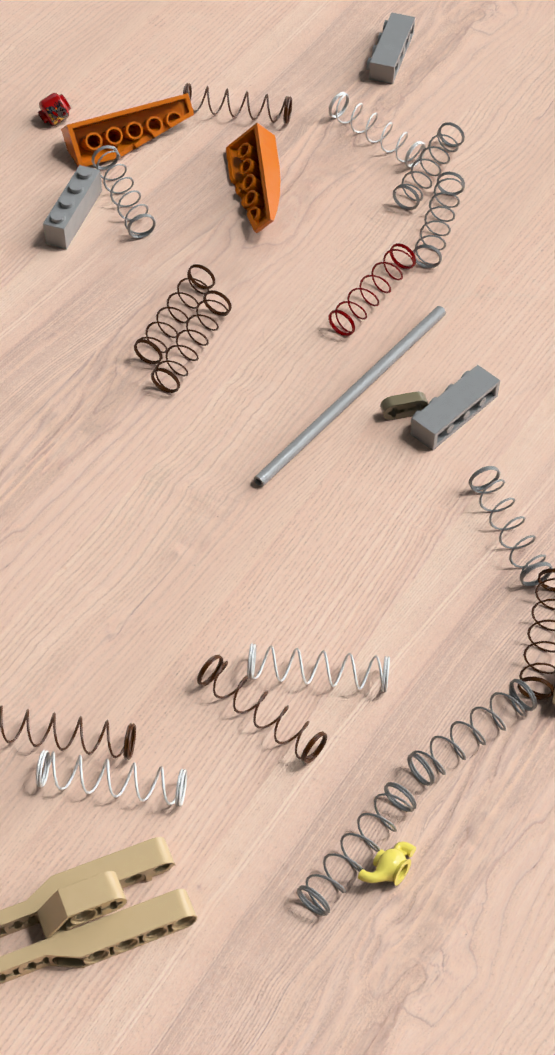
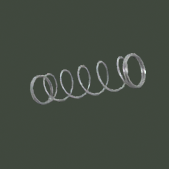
[393,122,465,210]
[91,145,156,238]
[413,171,465,268]
[469,466,553,586]
[407,679,537,786]
[297,782,417,916]

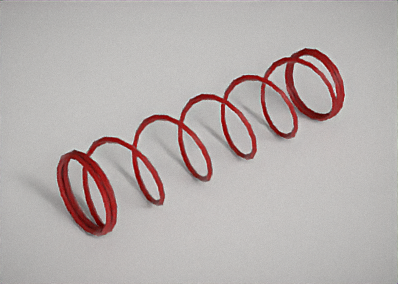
[328,243,416,336]

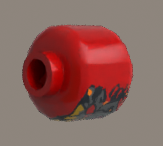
[38,93,71,126]

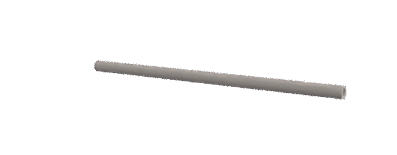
[254,306,446,487]

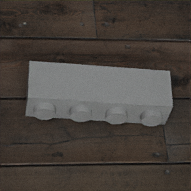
[366,12,415,84]
[43,165,102,249]
[410,365,500,450]

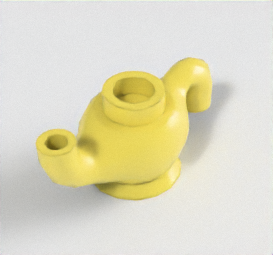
[358,841,416,886]

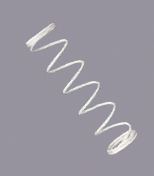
[328,92,426,168]
[247,643,390,693]
[36,750,187,807]

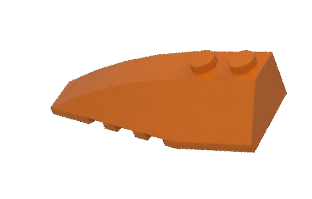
[61,93,194,167]
[226,123,281,233]

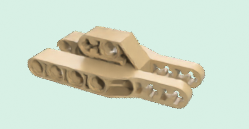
[0,837,197,984]

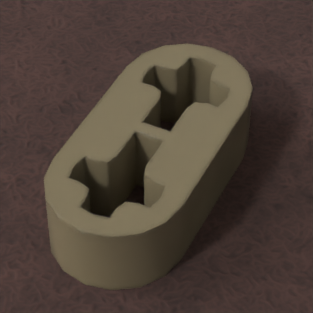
[380,391,428,420]

